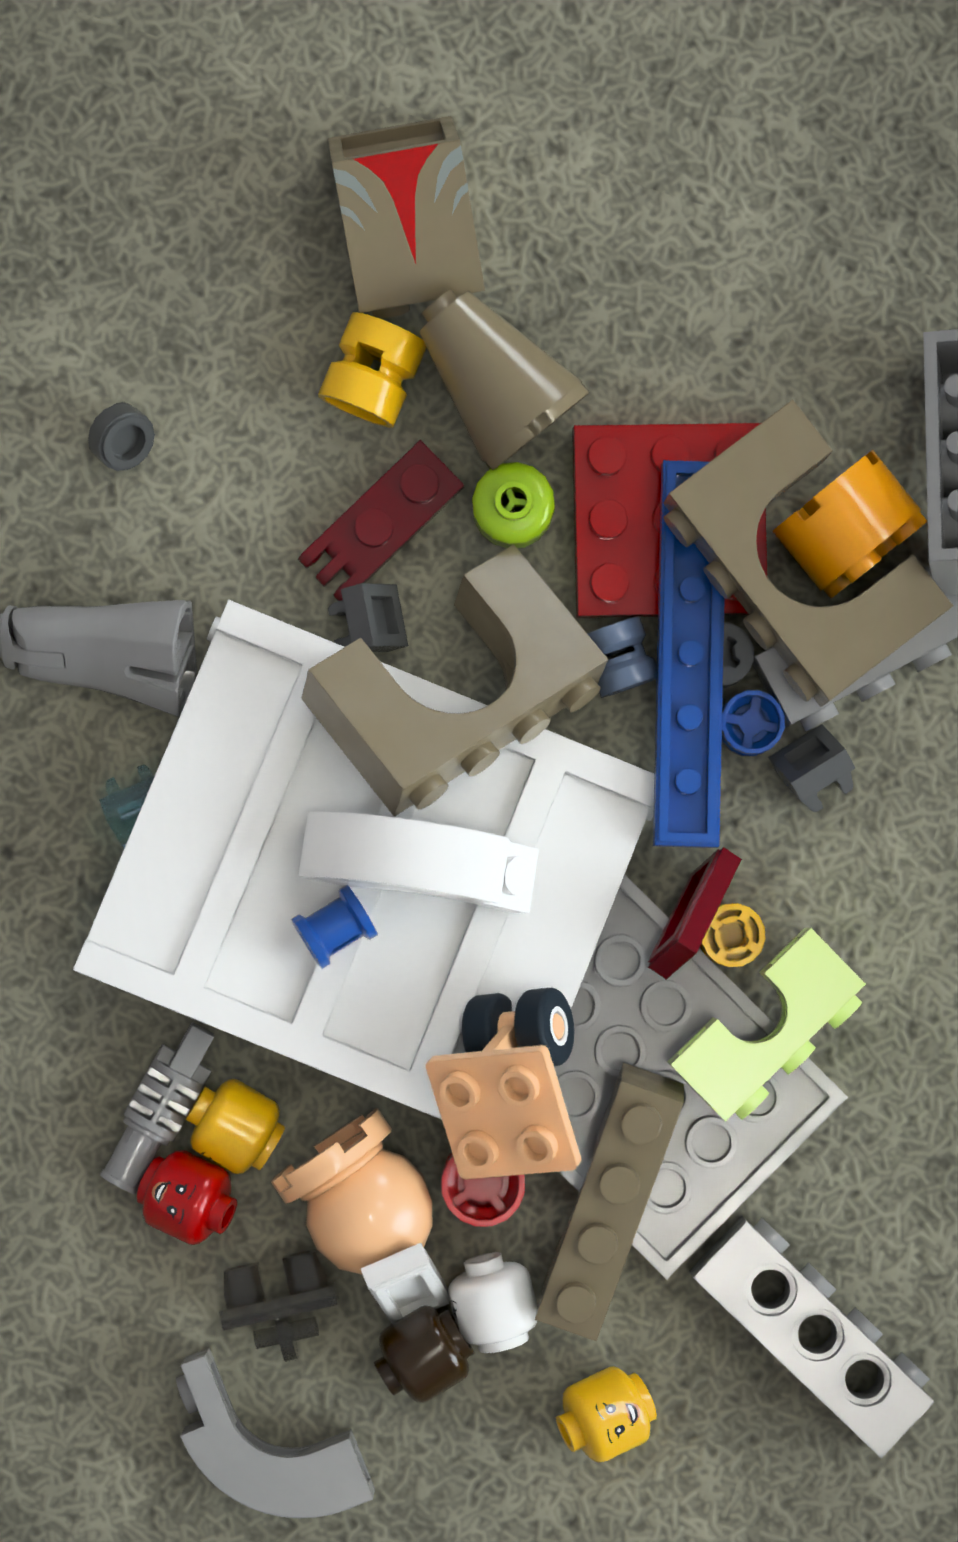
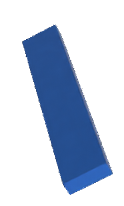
[653,460,725,848]

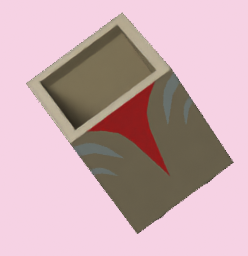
[328,116,485,318]

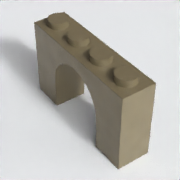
[663,399,953,707]
[301,545,608,817]

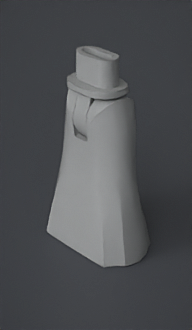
[0,600,197,717]

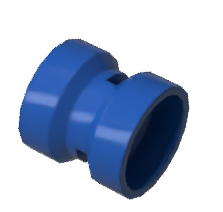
[722,690,785,756]

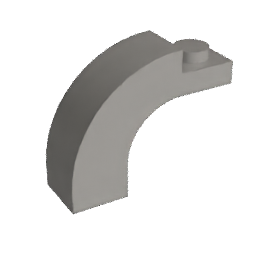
[176,1348,375,1518]

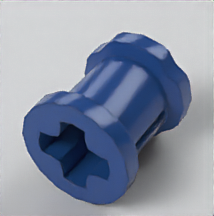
[291,885,378,969]

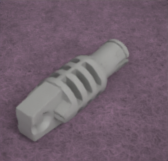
[100,1022,214,1194]

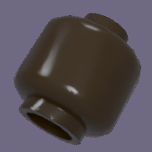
[374,1305,474,1403]

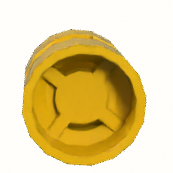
[318,312,427,428]

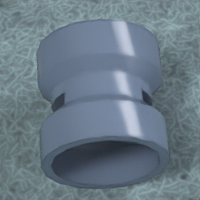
[588,617,657,698]

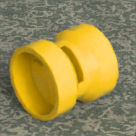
[700,903,766,967]

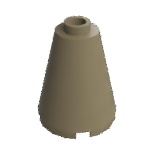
[419,289,590,470]

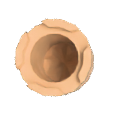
[271,1108,432,1275]

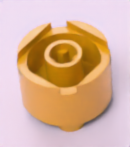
[772,450,928,598]

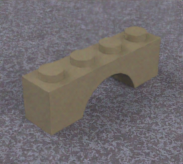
[535,1062,684,1341]

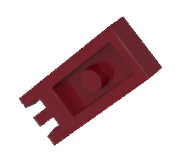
[298,440,465,601]

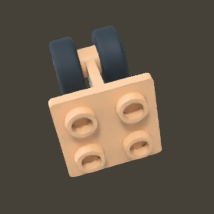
[425,987,581,1179]

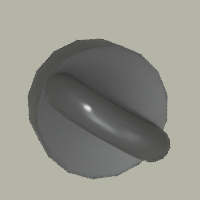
[88,402,155,471]

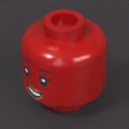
[136,1150,237,1245]

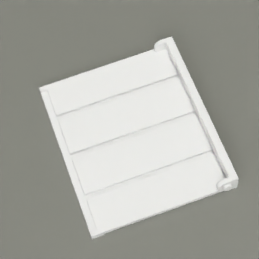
[73,599,654,1120]

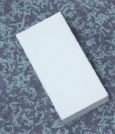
[361,1243,450,1324]

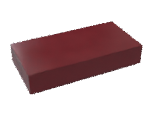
[648,847,742,979]

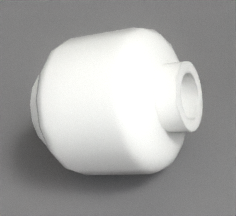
[448,1252,537,1353]

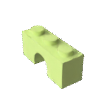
[667,928,866,1121]

